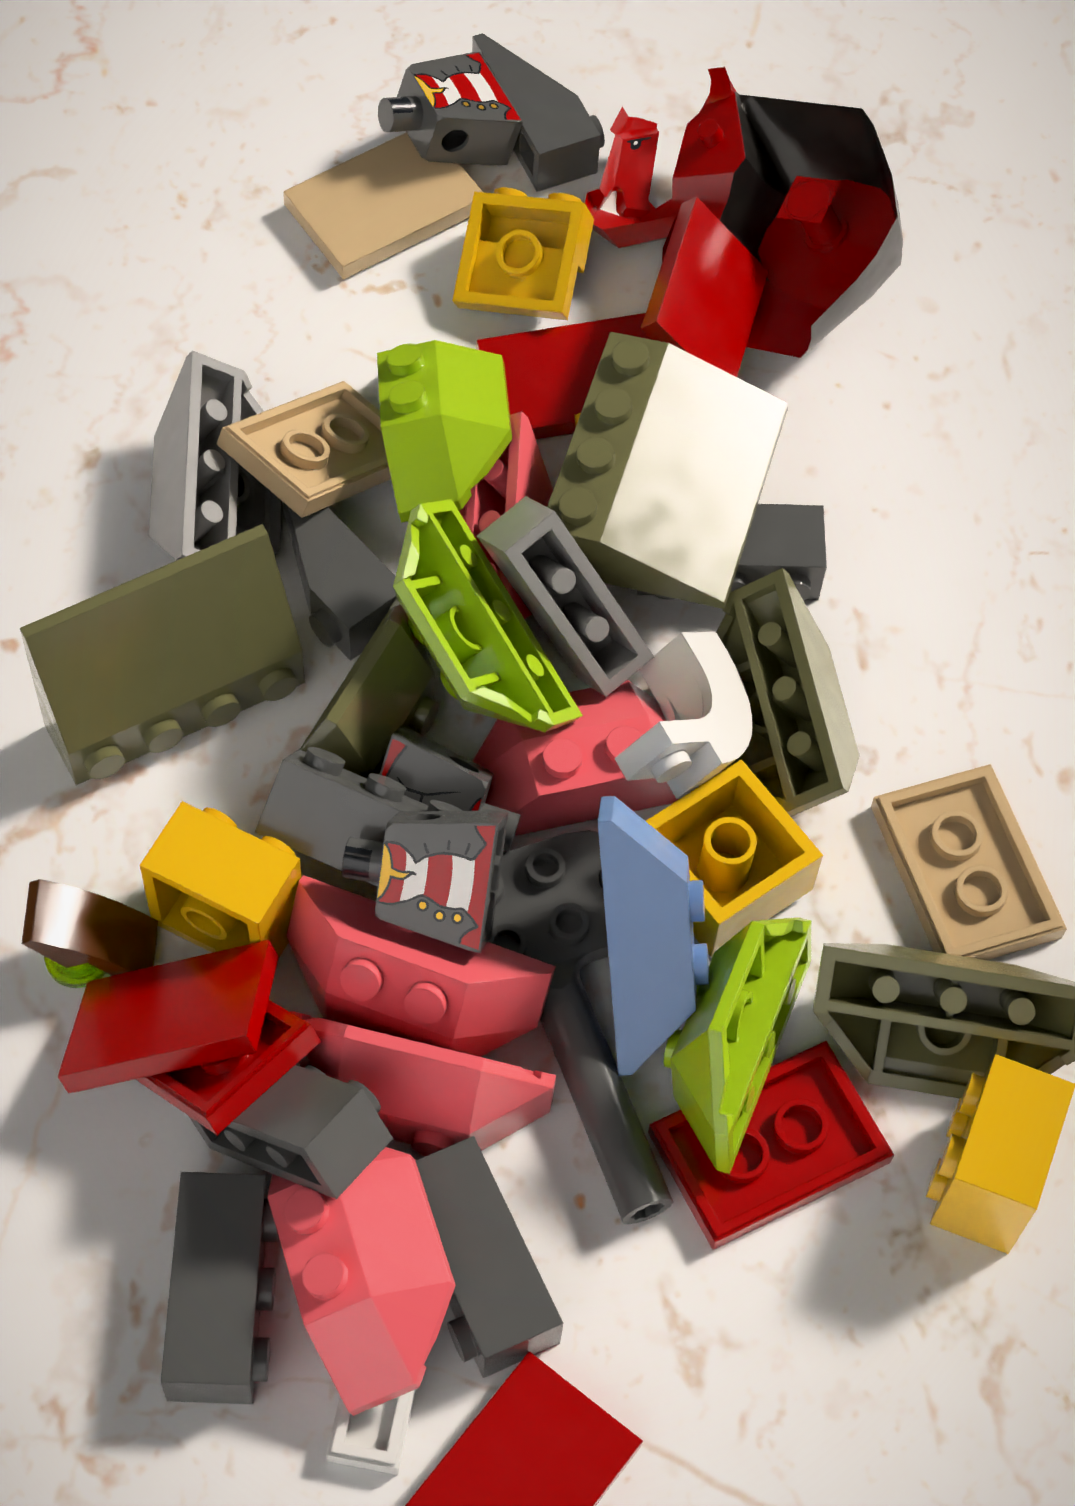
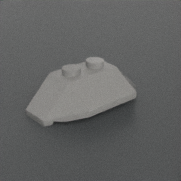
[148,350,281,561]

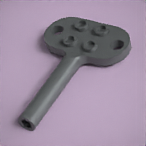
[488,830,674,1224]

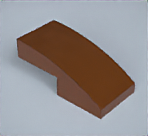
[21,879,158,976]

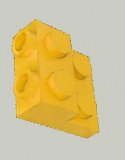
[452,187,594,320]

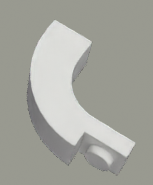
[614,632,752,799]

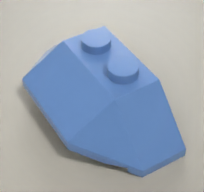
[598,796,709,1076]

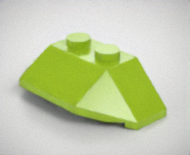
[377,340,512,523]
[393,499,583,732]
[663,917,812,1174]

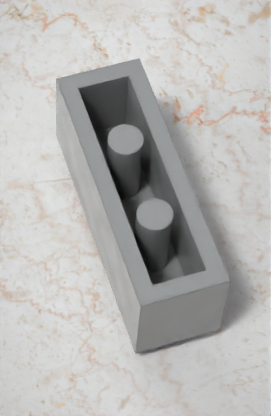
[477,496,654,697]

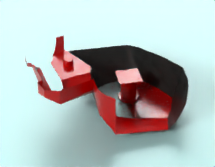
[585,67,903,358]

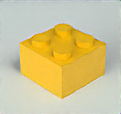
[646,759,823,957]
[140,801,302,959]
[926,1054,1075,1254]

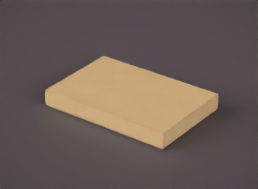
[283,132,483,280]
[217,381,391,518]
[871,764,1067,960]

